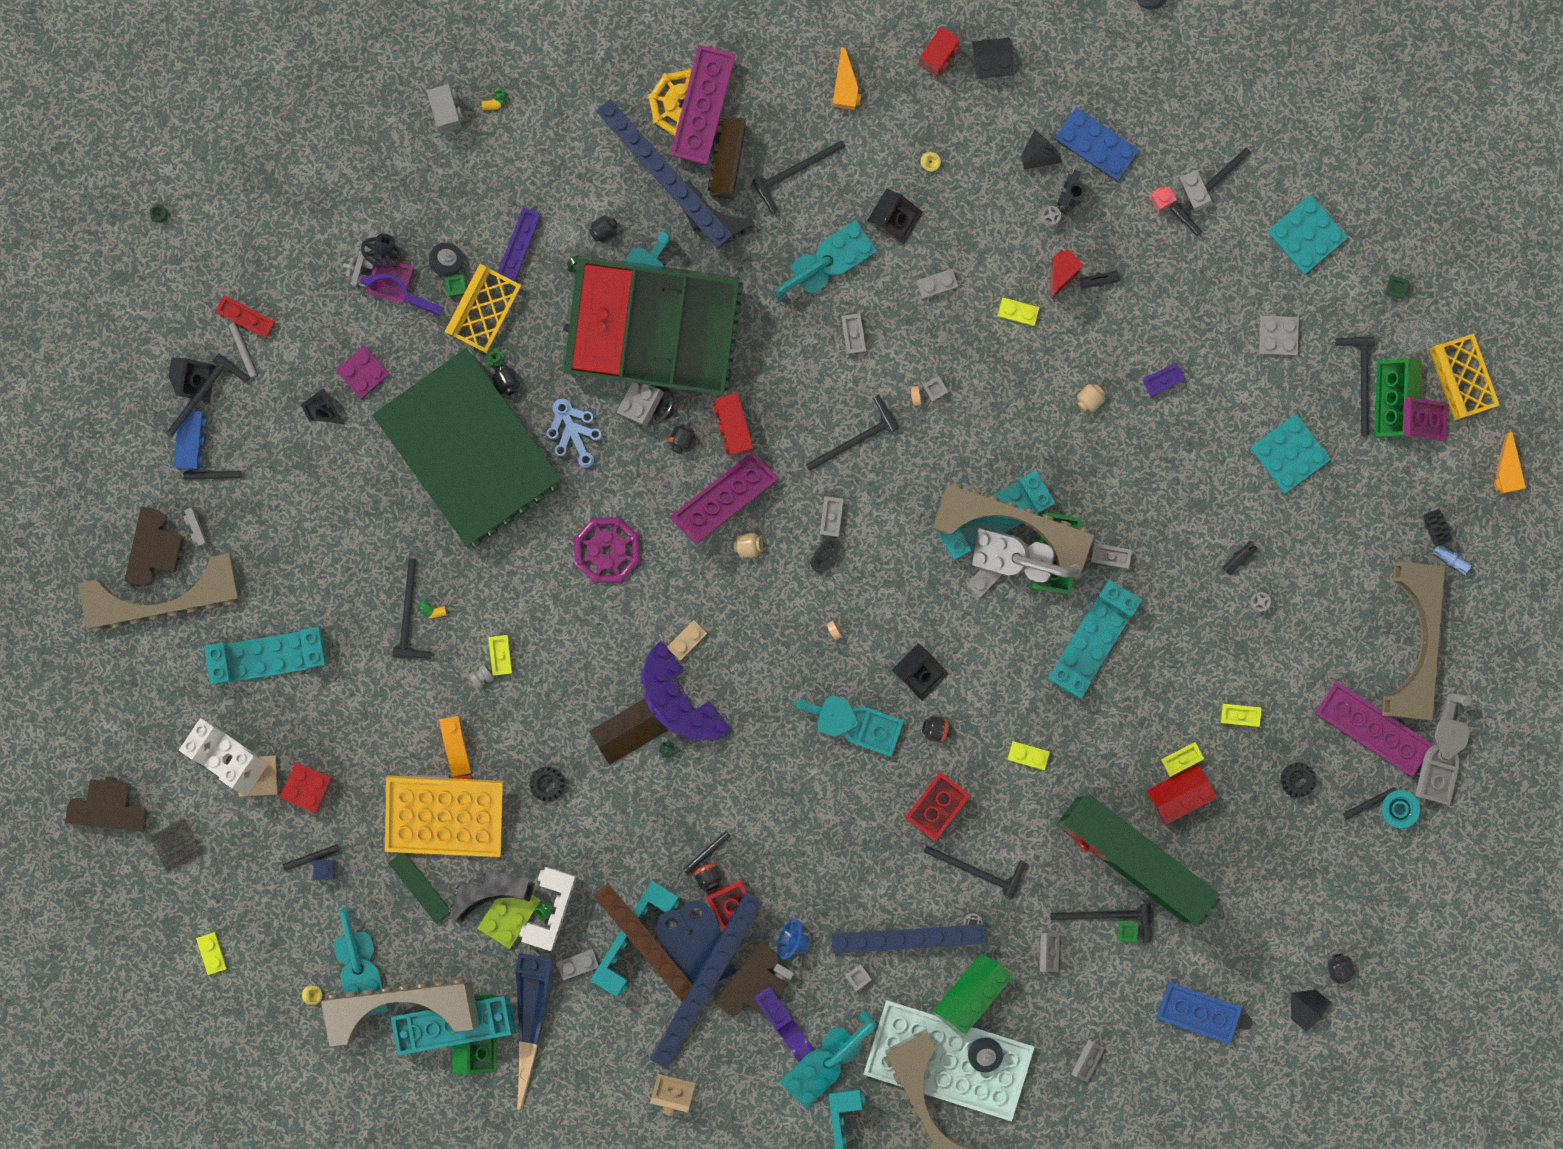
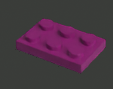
[1403,397,1447,441]

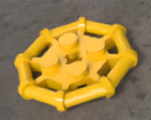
[648,68,692,138]

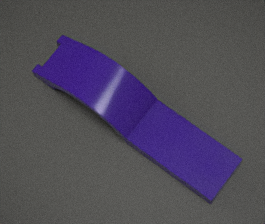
[360,274,443,316]
[754,986,814,1062]

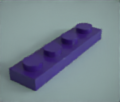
[495,207,541,282]

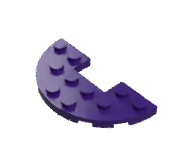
[641,641,732,741]

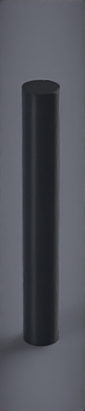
[183,471,242,480]
[1342,787,1396,820]
[683,831,731,875]
[282,844,340,871]

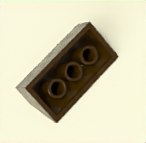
[707,118,746,200]
[589,698,669,765]

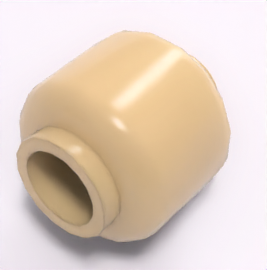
[1077,384,1106,412]
[734,533,763,559]

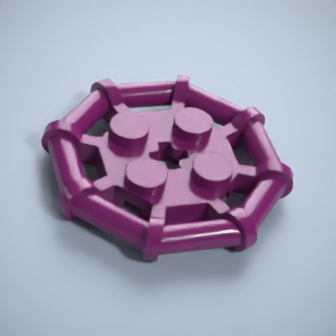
[573,516,641,585]

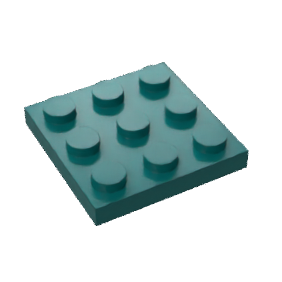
[1267,194,1348,275]
[1250,414,1331,494]

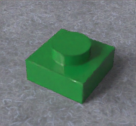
[444,274,466,297]
[1117,921,1138,942]

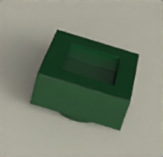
[1385,275,1409,300]

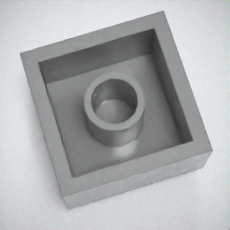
[426,84,464,134]

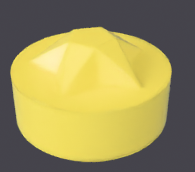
[921,152,941,172]
[302,985,322,1005]

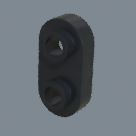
[810,537,840,573]

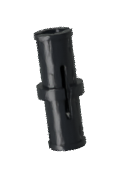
[1079,270,1120,290]
[1222,540,1258,576]

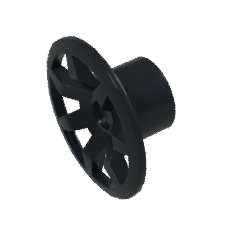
[361,233,402,268]
[648,386,674,425]

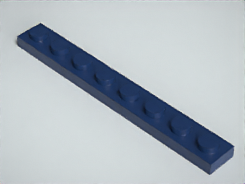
[831,924,987,953]

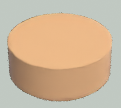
[910,386,921,406]
[827,621,842,640]

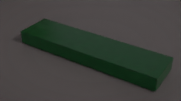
[388,852,449,923]

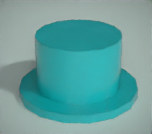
[1381,790,1420,829]

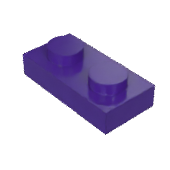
[1142,363,1185,397]

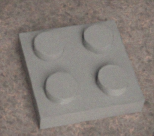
[1259,316,1299,356]
[616,382,664,426]

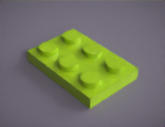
[477,894,541,949]

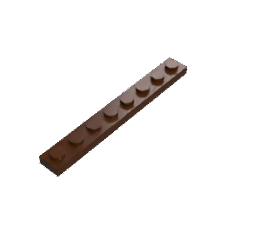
[593,883,692,1002]

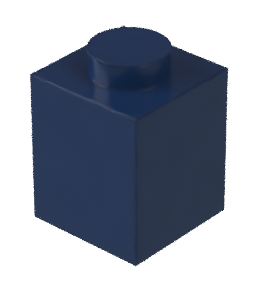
[313,860,335,880]

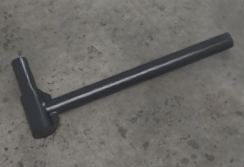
[752,140,845,214]
[1170,147,1251,236]
[1335,337,1375,436]
[166,353,250,437]
[806,395,899,471]
[393,558,432,659]
[923,845,1027,899]
[1050,904,1151,943]

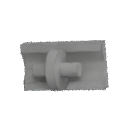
[342,251,376,288]

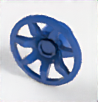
[777,919,810,960]

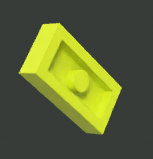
[997,297,1039,326]
[488,635,512,676]
[1220,704,1261,727]
[1007,741,1050,770]
[1161,742,1204,777]
[196,932,227,975]

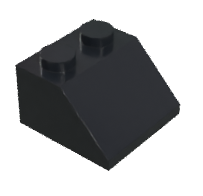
[972,38,1015,79]
[867,189,923,244]
[892,643,949,701]

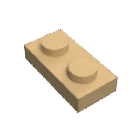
[667,620,707,661]

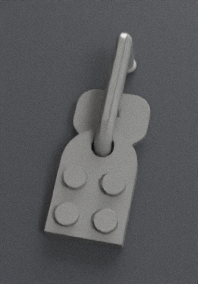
[972,527,1081,582]
[1415,693,1472,805]

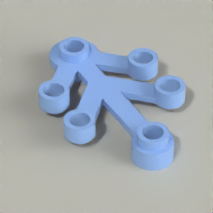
[547,399,601,468]

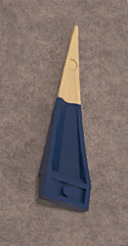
[516,953,555,1110]

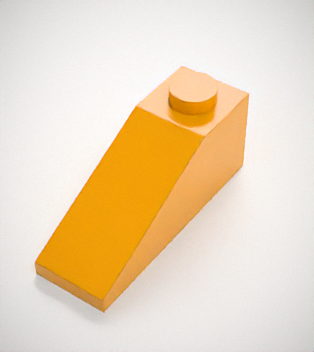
[833,47,861,110]
[1494,432,1526,494]
[439,716,471,777]

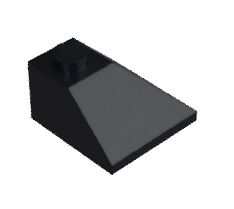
[168,358,215,403]

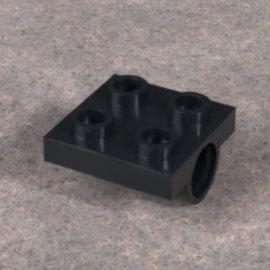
[1057,170,1086,214]

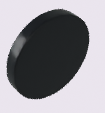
[1237,1015,1253,1030]

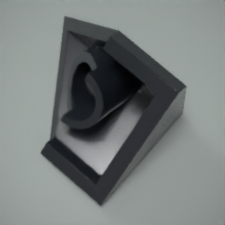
[1021,129,1062,169]
[301,389,344,425]
[1291,989,1331,1032]

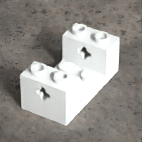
[179,718,268,796]
[519,867,577,951]

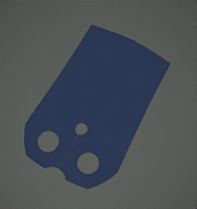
[656,900,737,984]

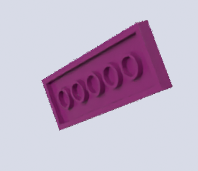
[670,45,736,165]
[670,452,779,545]
[1315,681,1433,777]

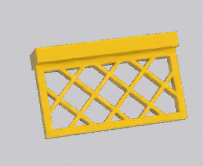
[445,264,522,353]
[1429,334,1500,421]

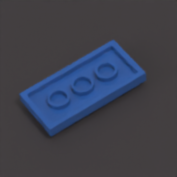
[1055,107,1139,182]
[1156,982,1242,1044]

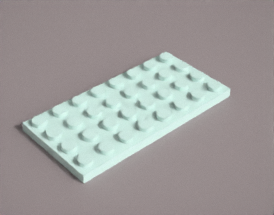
[863,1000,1034,1121]

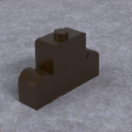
[124,506,184,586]
[65,777,147,831]
[715,941,786,1015]

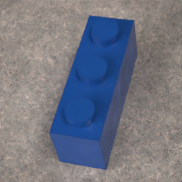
[173,410,207,470]

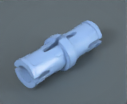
[1433,545,1472,575]

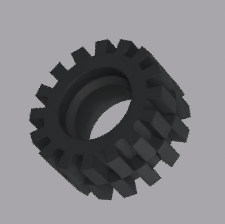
[1423,509,1452,546]
[1280,762,1317,797]
[529,767,565,801]

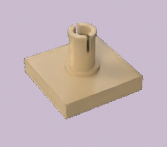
[239,756,278,797]
[650,1074,696,1115]

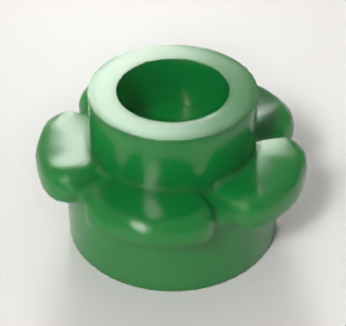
[485,348,504,367]
[535,903,552,921]

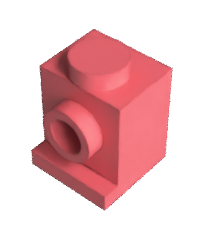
[1149,186,1177,212]

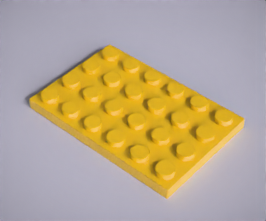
[385,775,503,857]

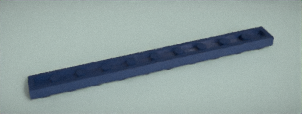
[596,99,733,249]
[650,892,763,1069]

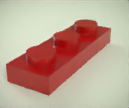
[215,295,275,339]

